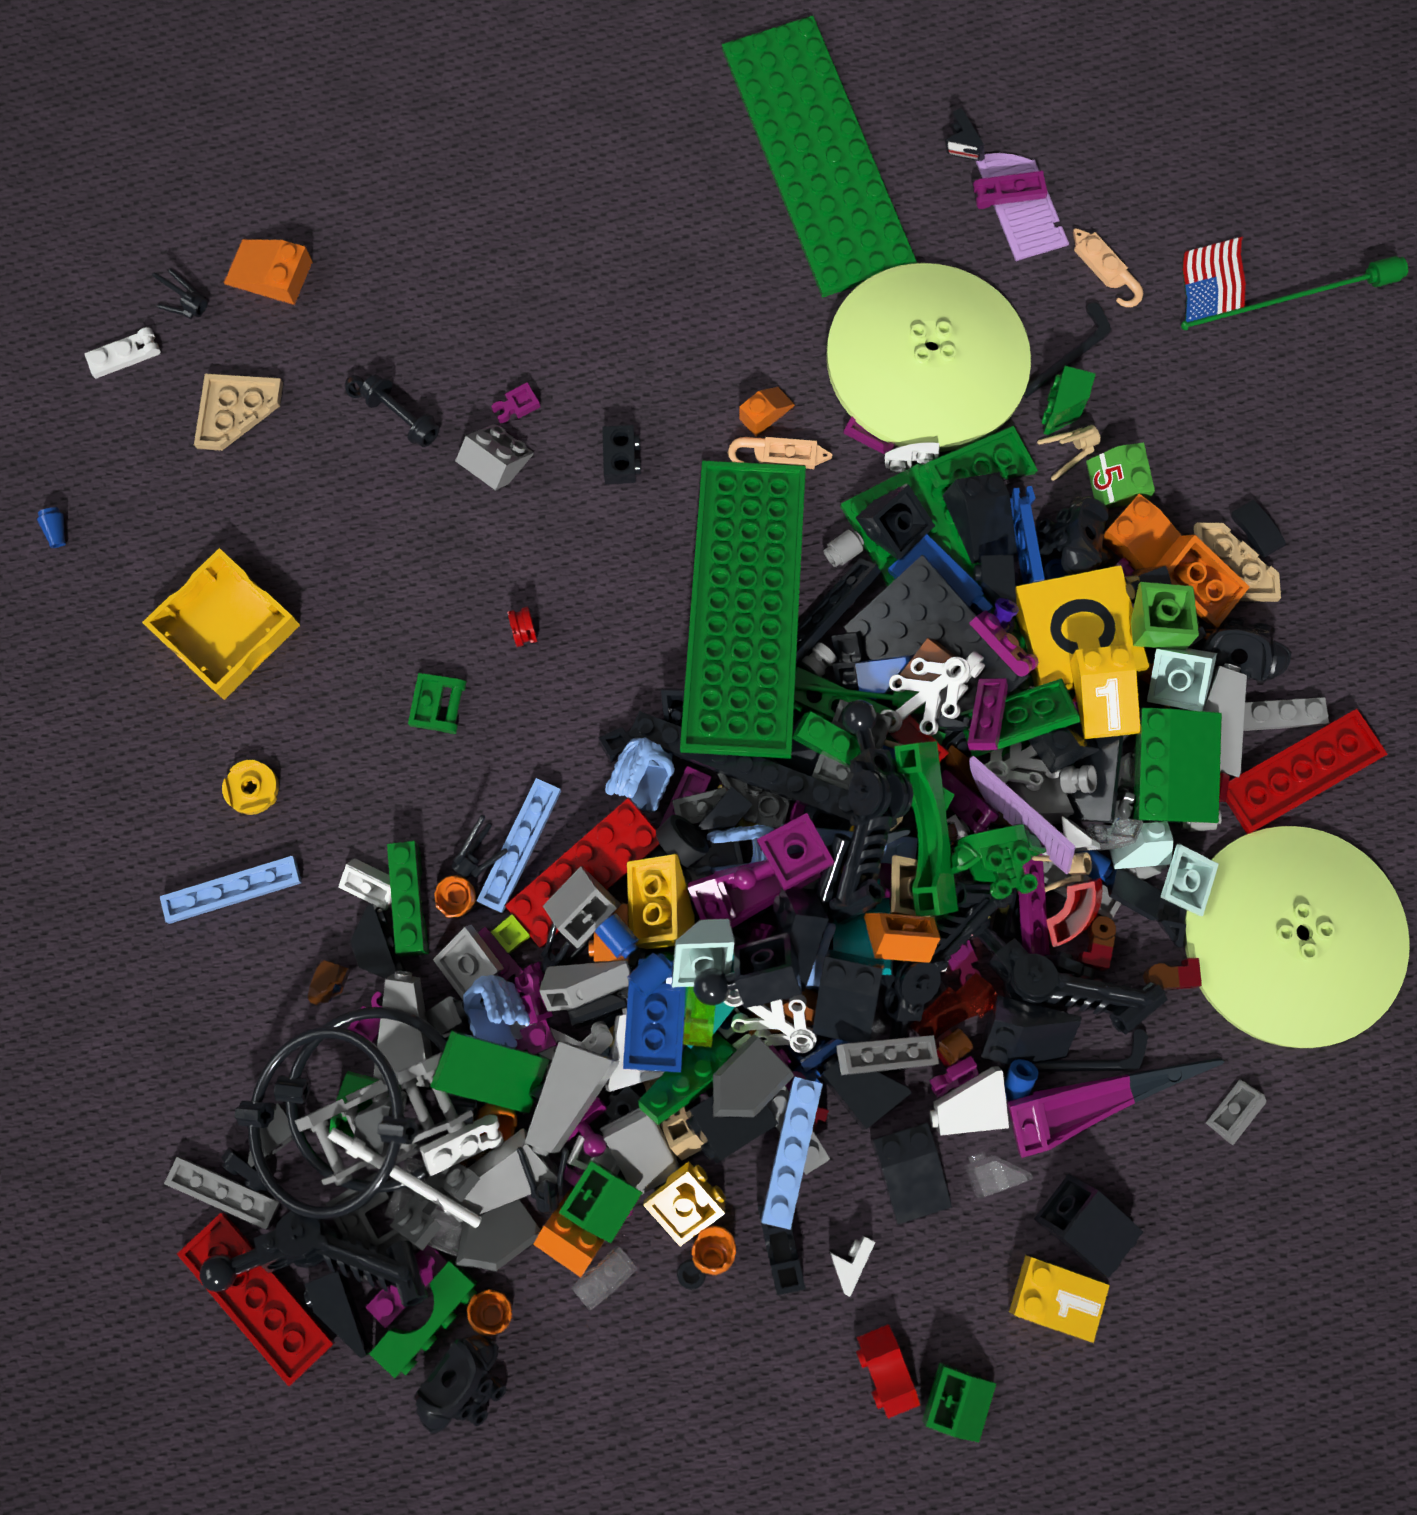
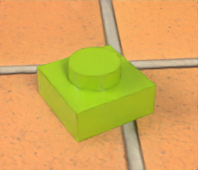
[491,915,530,954]

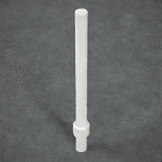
[327,1127,482,1228]

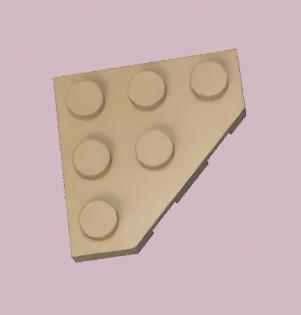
[194,374,283,450]
[1194,523,1281,602]

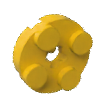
[222,760,279,815]

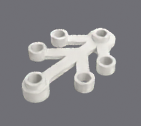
[881,657,970,736]
[985,742,1062,791]
[724,989,817,1053]

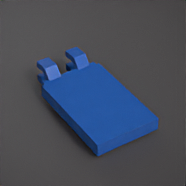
[1010,486,1045,585]
[888,534,993,615]
[623,959,686,1073]

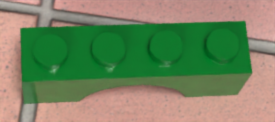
[387,841,429,957]
[369,1259,478,1378]

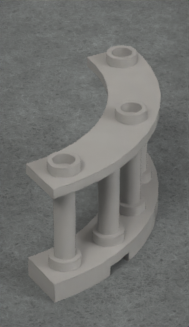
[295,1052,473,1186]

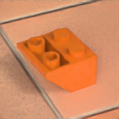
[864,913,940,963]
[533,1187,605,1277]

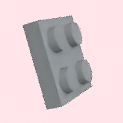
[433,925,504,1000]

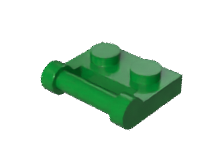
[408,673,466,734]

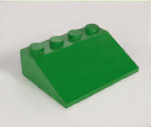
[1133,708,1222,823]

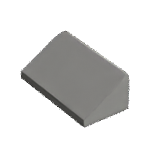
[1206,1079,1267,1145]

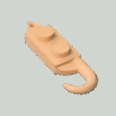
[1073,228,1143,307]
[728,437,832,469]

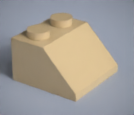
[891,855,935,919]

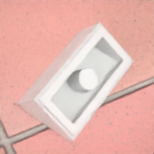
[338,859,391,911]

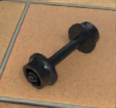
[360,374,440,447]

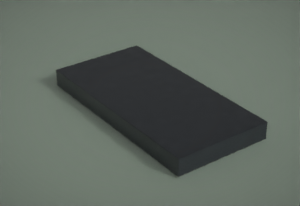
[1066,712,1124,823]

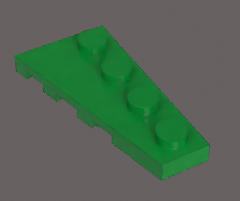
[924,426,1038,489]
[638,1032,737,1125]

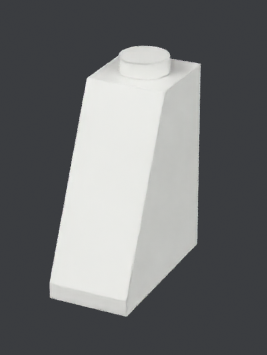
[605,1007,664,1091]
[930,1066,1009,1135]

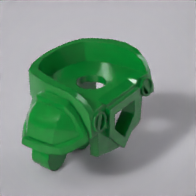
[951,824,1047,899]

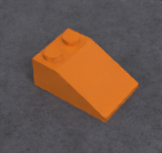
[224,240,312,305]
[1103,493,1182,570]
[1155,535,1250,628]

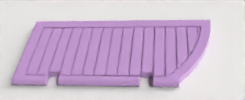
[975,153,1069,261]
[969,756,1076,874]

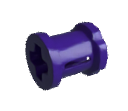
[993,598,1019,633]

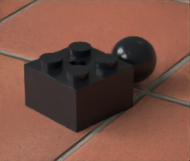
[693,933,802,1009]

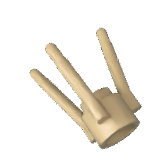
[1037,425,1100,481]
[1032,852,1092,892]

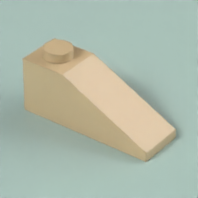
[643,1077,704,1160]

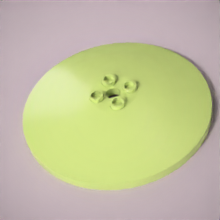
[826,263,1031,452]
[1184,826,1410,1048]

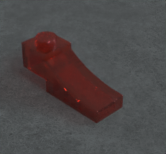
[910,973,998,1039]

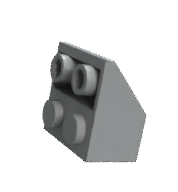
[456,424,534,490]
[543,866,622,949]

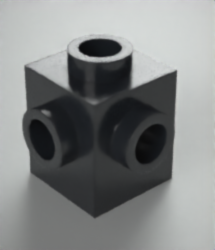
[604,1086,641,1123]

